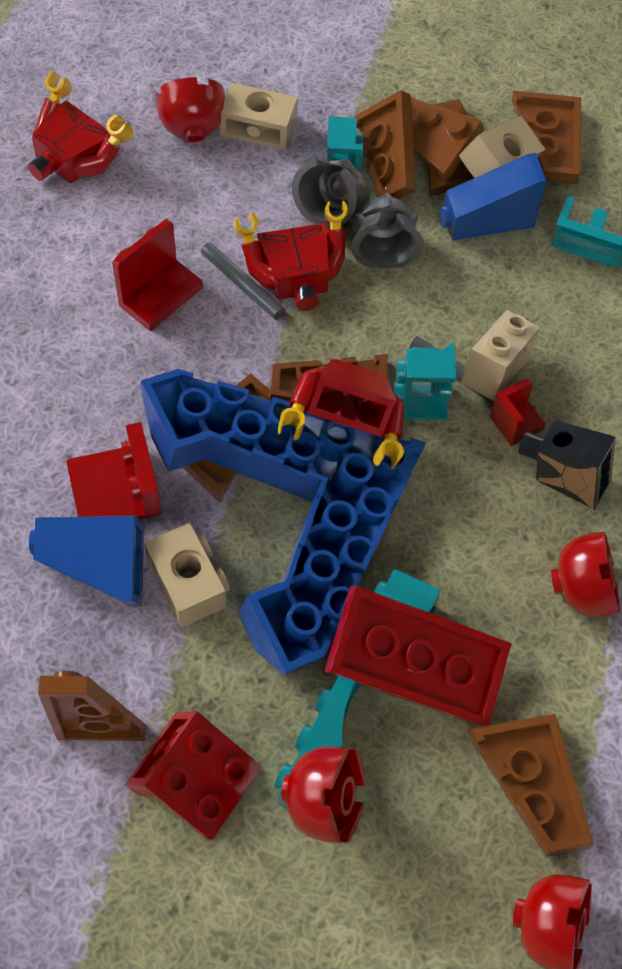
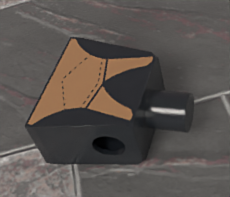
[518,421,616,510]

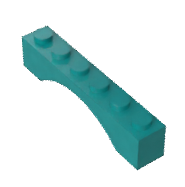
[274,569,441,809]

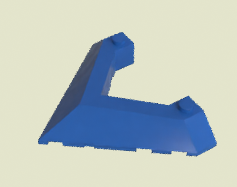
[140,369,427,675]

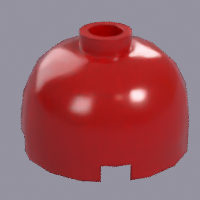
[155,77,225,143]
[551,532,621,617]
[281,746,365,844]
[513,874,592,969]

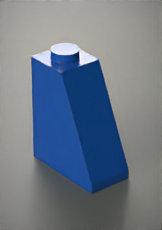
[439,153,546,241]
[29,516,145,606]

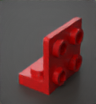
[112,219,203,331]
[66,422,162,520]
[125,711,260,840]

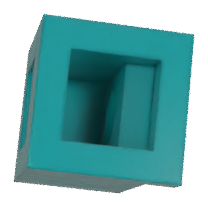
[327,116,363,172]

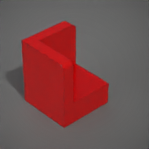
[490,378,546,446]

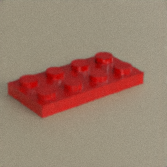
[324,586,512,727]

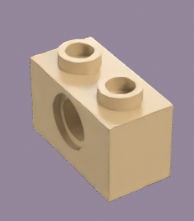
[220,83,298,150]
[459,116,546,178]
[460,310,540,401]
[144,523,230,628]

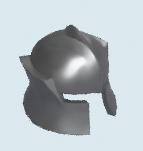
[292,159,371,228]
[351,193,424,268]

